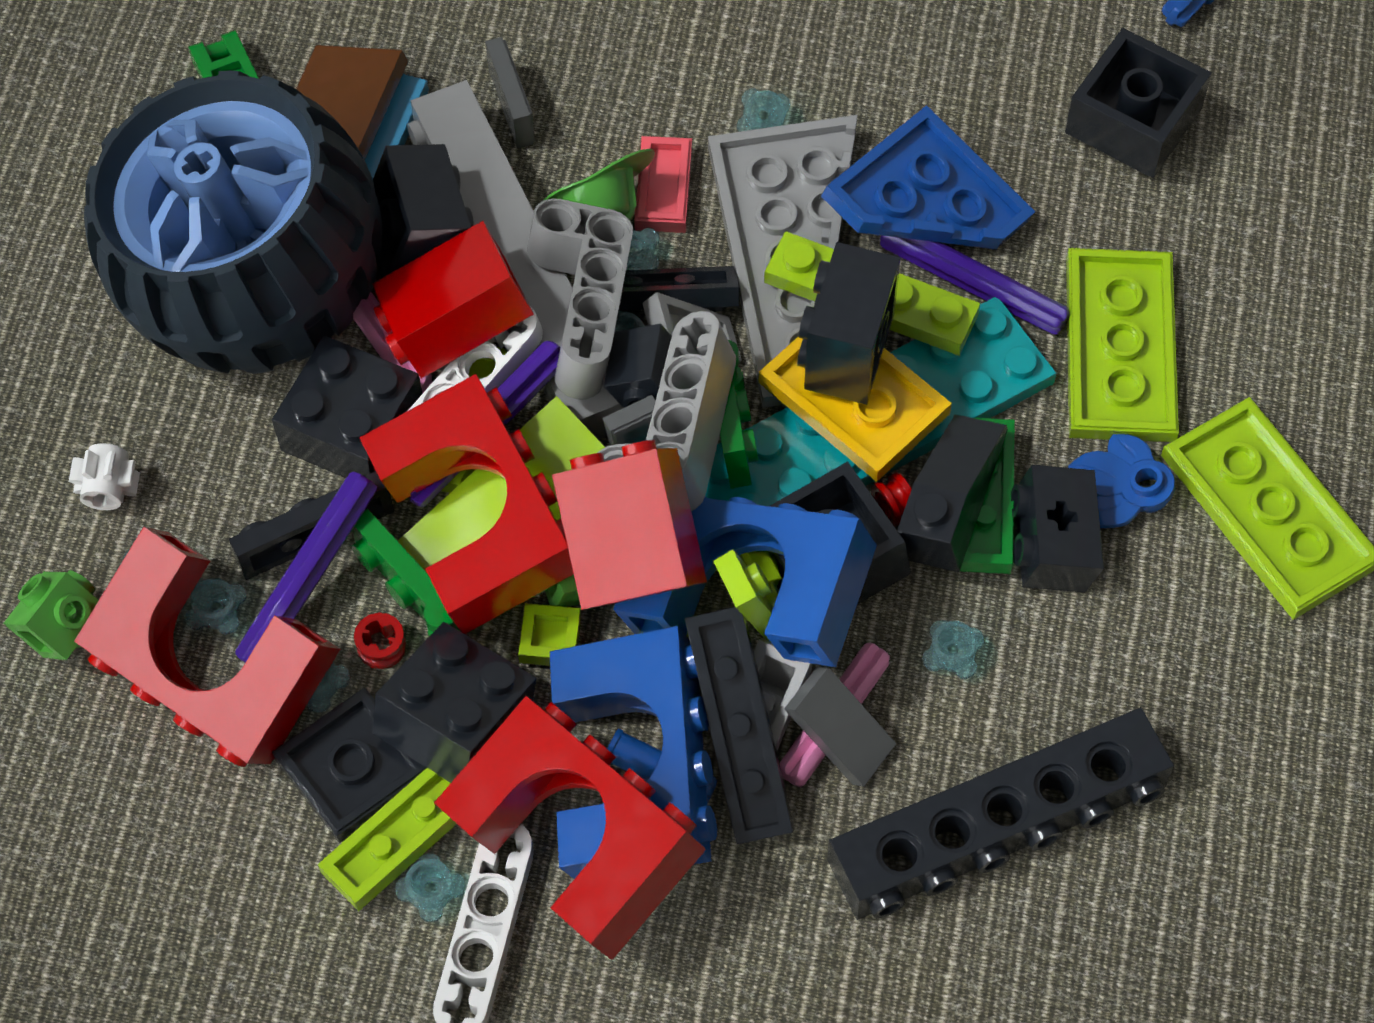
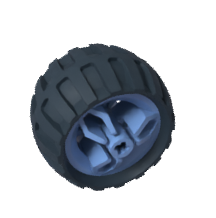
[84,71,382,374]

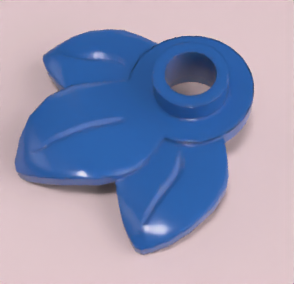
[1068,434,1175,528]

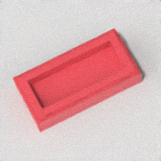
[634,136,692,233]

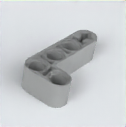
[527,199,633,399]
[597,311,736,511]

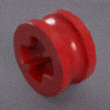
[871,472,912,527]
[354,612,407,669]

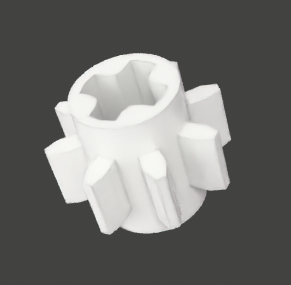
[68,443,140,510]

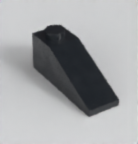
[897,414,1008,572]

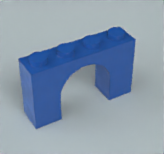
[613,496,877,667]
[550,626,717,879]

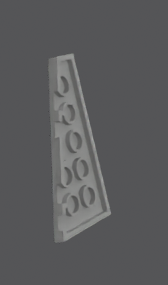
[708,114,858,408]

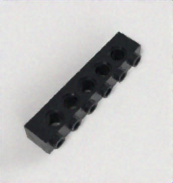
[827,707,1174,920]

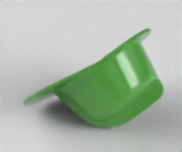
[544,148,655,220]

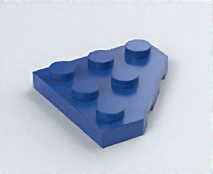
[821,105,1035,249]

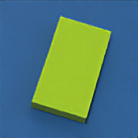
[1066,248,1179,442]
[398,396,605,573]
[1161,397,1374,620]

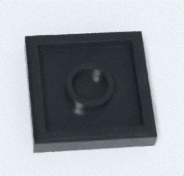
[272,687,426,843]

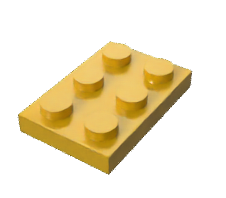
[758,336,952,482]

